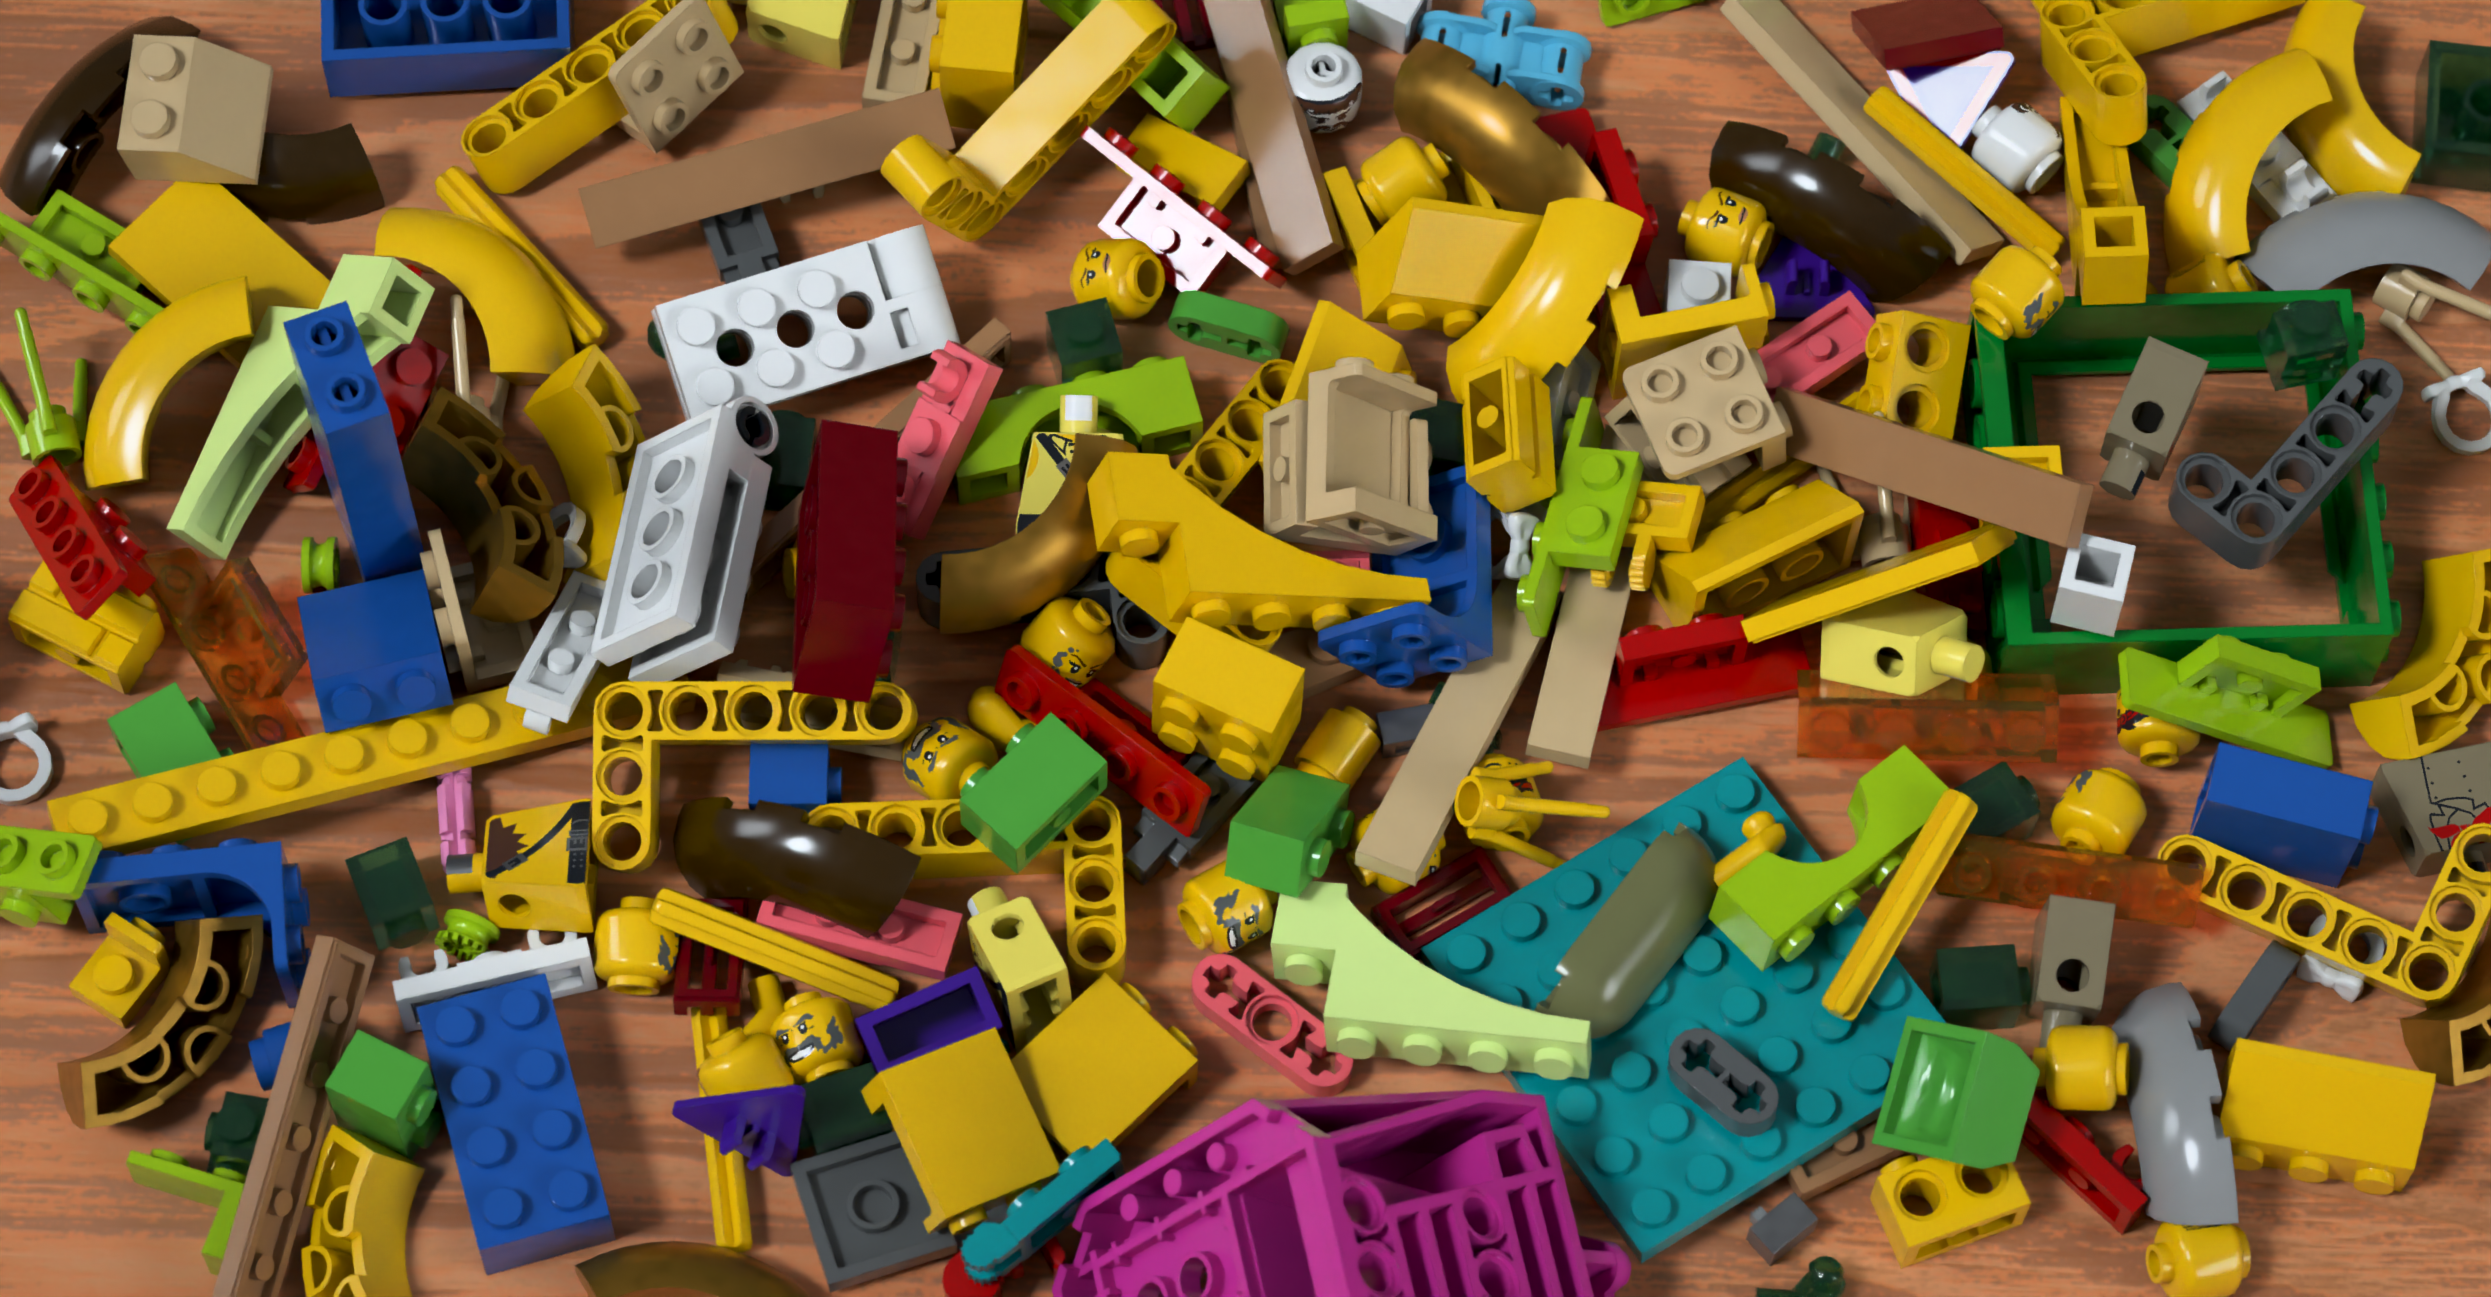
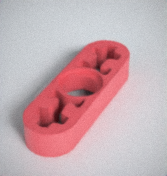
[1191,954,1353,1098]

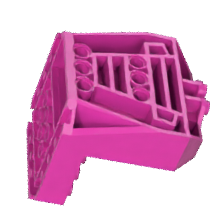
[1052,1089,1631,1297]

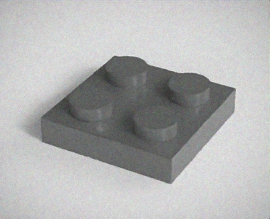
[790,1131,957,1293]

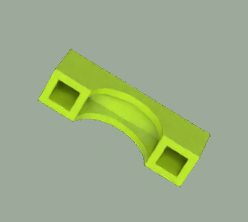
[1039,0,1230,133]
[952,356,1203,505]
[1708,745,1949,972]

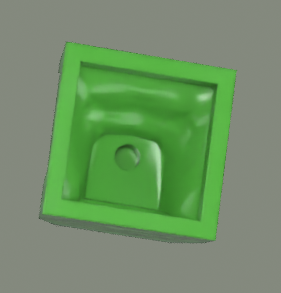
[1872,1016,2040,1169]

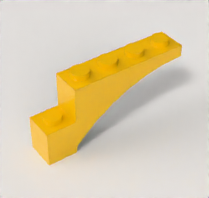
[2059,96,2149,305]
[1087,451,1431,632]

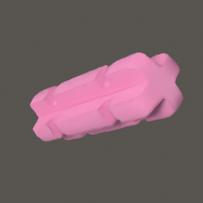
[436,767,477,873]

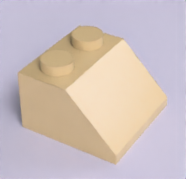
[117,34,274,185]

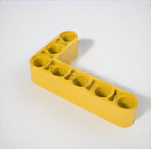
[461,0,738,194]
[880,0,1177,242]
[2039,0,2308,146]
[1106,359,1294,652]
[592,681,918,874]
[808,795,1126,991]
[2157,823,2491,1008]

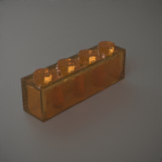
[1795,670,2060,763]

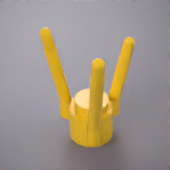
[1454,761,1611,869]

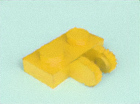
[1590,481,1706,591]

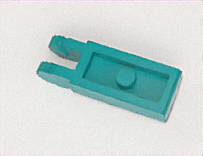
[960,1138,1124,1286]

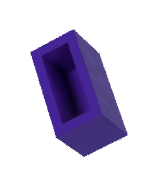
[854,966,1003,1075]

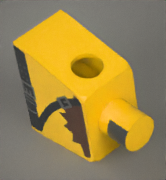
[446,798,599,933]

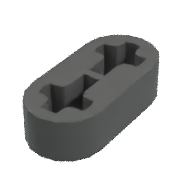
[2208,939,2302,1052]
[1667,1028,1779,1137]

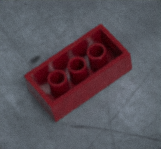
[792,419,908,703]

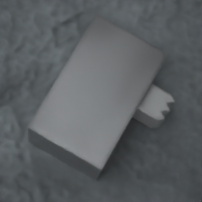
[1376,703,1434,759]
[1746,1192,1818,1266]

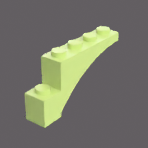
[166,254,435,560]
[1270,881,1592,1080]

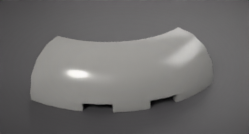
[2233,191,2491,291]
[2111,982,2239,1226]

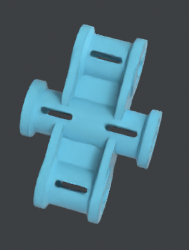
[1416,0,1592,111]

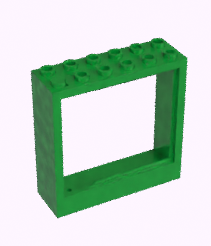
[1961,289,2401,697]

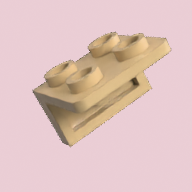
[608,0,744,154]
[1623,325,1793,480]
[420,528,534,693]

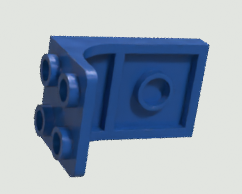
[1318,465,1493,688]
[75,838,311,1008]

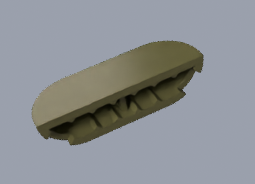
[1535,822,1719,1039]

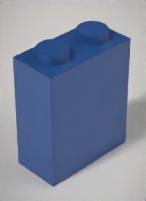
[297,569,453,733]
[2189,742,2379,888]

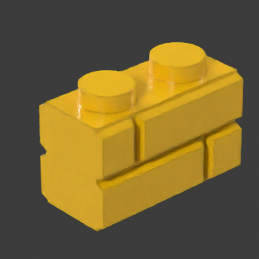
[1460,356,1556,513]
[7,560,165,694]

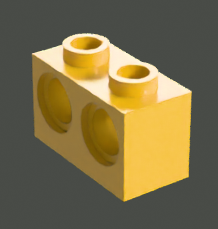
[1855,310,1971,440]
[1870,1155,2031,1268]

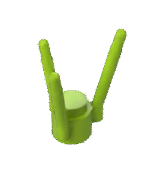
[0,307,88,467]

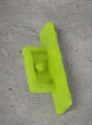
[0,189,164,334]
[1517,396,1644,637]
[2118,634,2333,769]
[0,825,102,928]

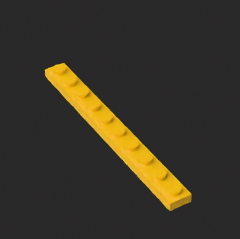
[47,656,696,854]

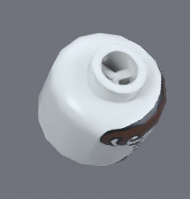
[1287,42,1363,133]
[1972,102,2064,193]

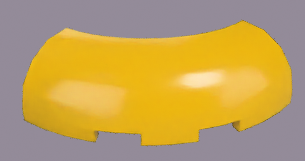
[2283,0,2422,195]
[2163,48,2333,274]
[1446,198,1644,408]
[374,207,575,386]
[83,276,256,491]
[523,344,646,584]
[2349,548,2491,760]
[301,1124,425,1297]

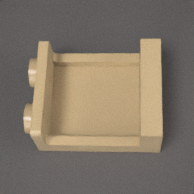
[1305,357,1438,551]
[1263,399,1433,556]

